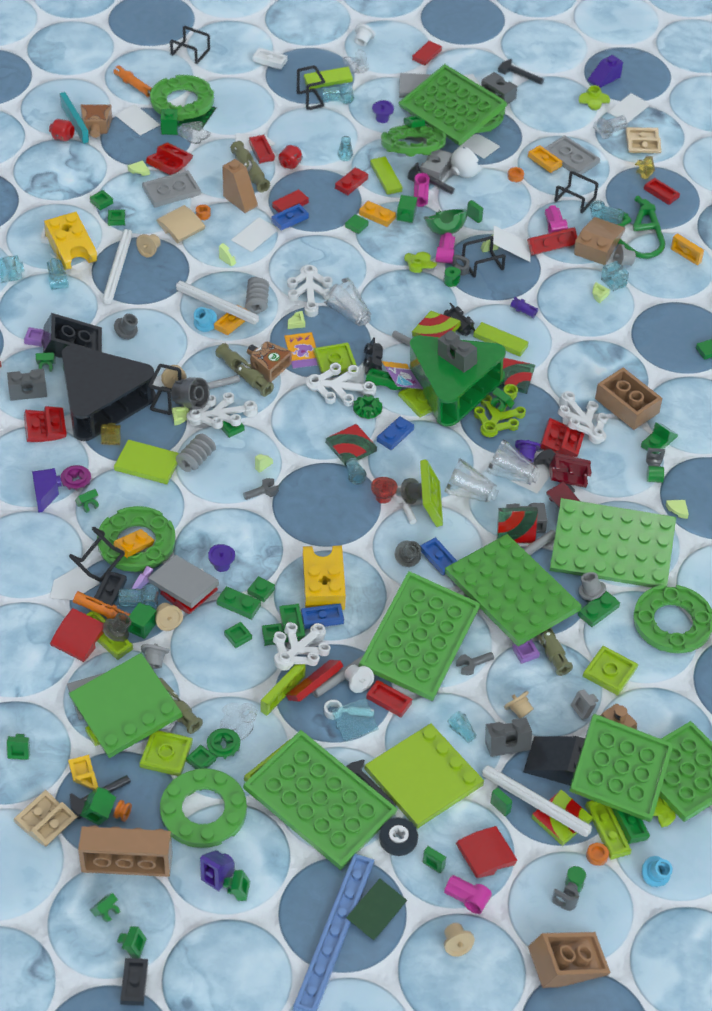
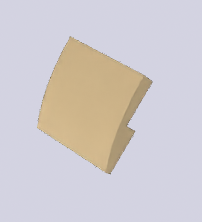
[625,127,661,153]
[156,205,205,243]
[14,790,77,847]

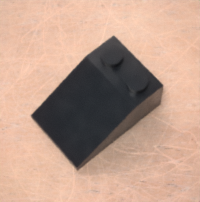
[43,313,102,358]
[523,736,585,786]

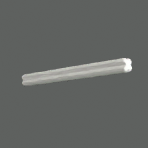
[102,229,132,305]
[176,281,259,325]
[482,765,592,837]

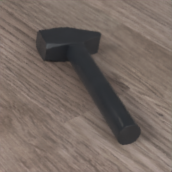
[498,59,544,85]
[407,162,455,194]
[534,449,575,493]
[346,759,396,807]
[70,775,131,819]

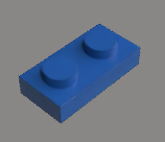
[271,204,309,231]
[377,416,414,450]
[420,537,457,576]
[301,603,344,629]

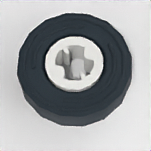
[379,817,418,856]

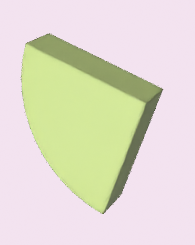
[128,161,150,176]
[481,235,499,252]
[219,243,236,266]
[592,282,610,303]
[288,311,305,329]
[172,406,190,426]
[255,454,273,473]
[666,500,689,519]

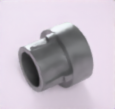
[171,377,210,409]

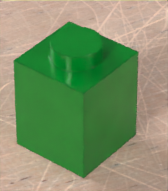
[161,109,178,135]
[397,195,418,223]
[126,602,157,639]
[80,787,116,826]

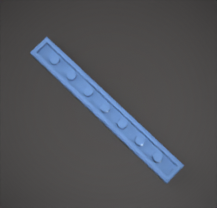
[293,854,375,1011]

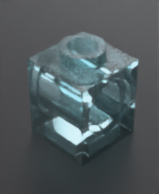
[0,255,25,283]
[601,261,629,291]

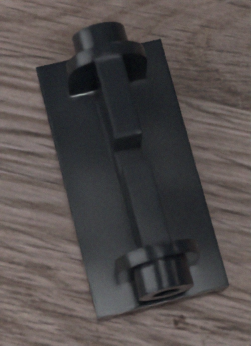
[443,302,475,336]
[363,337,383,374]

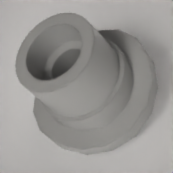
[613,244,636,268]
[579,572,606,600]
[141,644,169,669]

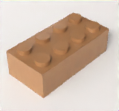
[78,825,173,877]

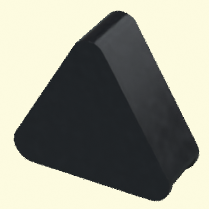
[62,345,156,441]

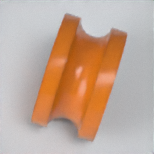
[196,205,211,220]
[114,800,132,822]

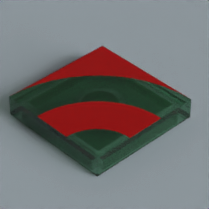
[498,358,535,394]
[325,424,377,466]
[496,507,538,543]

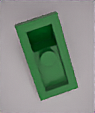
[641,422,678,454]

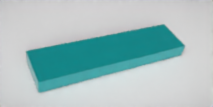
[60,92,89,144]

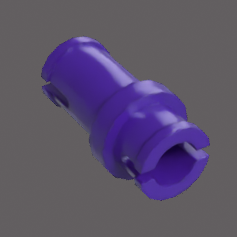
[510,297,538,318]

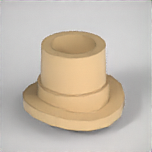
[136,234,161,258]
[161,365,187,388]
[155,603,183,631]
[504,690,534,718]
[444,923,475,957]

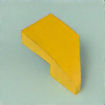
[68,755,98,790]

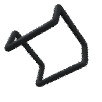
[170,26,210,64]
[297,65,325,110]
[554,171,599,213]
[462,236,506,278]
[148,364,182,415]
[69,527,125,582]

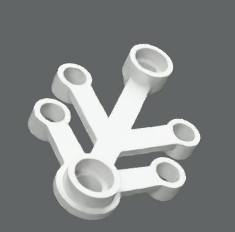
[287,265,333,317]
[306,363,376,406]
[558,391,608,444]
[186,392,258,429]
[273,622,331,671]

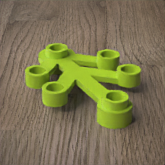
[474,384,526,437]

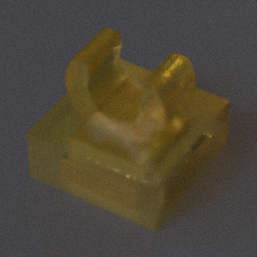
[635,156,655,179]
[101,423,121,445]

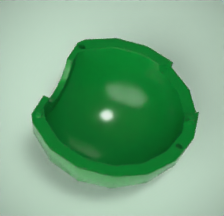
[424,209,467,235]

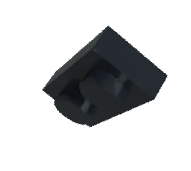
[94,571,127,606]
[120,958,149,1006]

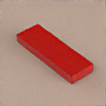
[527,227,578,256]
[285,660,343,702]

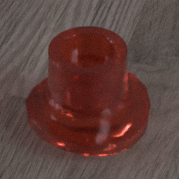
[371,477,398,504]

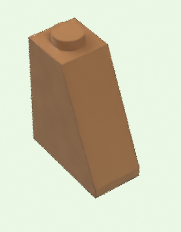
[222,159,258,213]

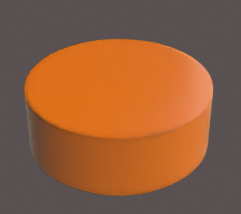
[508,167,524,182]
[586,843,609,866]

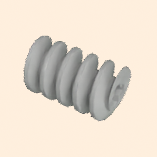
[245,277,269,314]
[176,434,216,472]

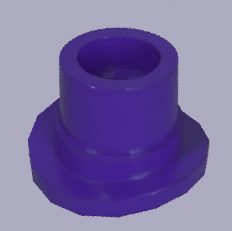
[372,100,394,123]
[515,440,541,463]
[208,544,236,572]

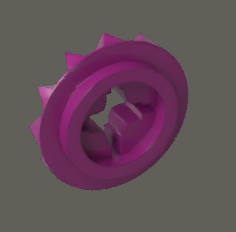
[60,465,91,491]

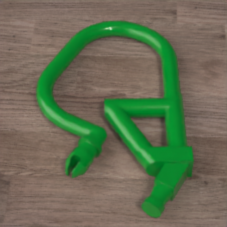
[615,195,665,259]

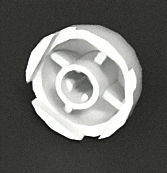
[451,145,482,178]

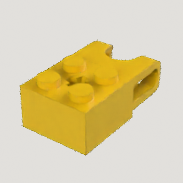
[44,212,97,270]
[303,545,346,610]

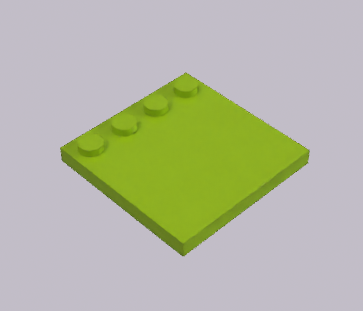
[364,723,484,829]

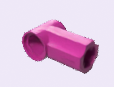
[414,173,430,207]
[545,205,568,233]
[435,233,455,264]
[444,875,492,914]

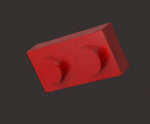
[335,167,368,195]

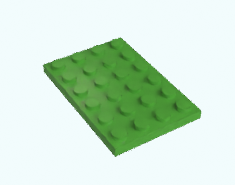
[398,64,507,146]
[550,498,676,588]
[445,534,581,646]
[359,571,480,701]
[243,730,398,870]

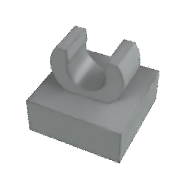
[571,689,599,720]

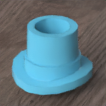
[193,307,217,332]
[641,856,673,887]

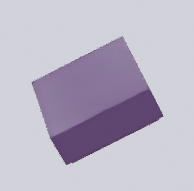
[24,327,44,347]
[512,639,540,664]

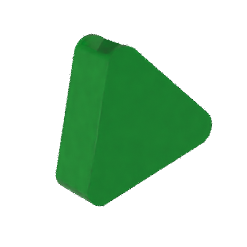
[410,335,506,426]

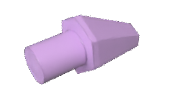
[130,566,154,593]

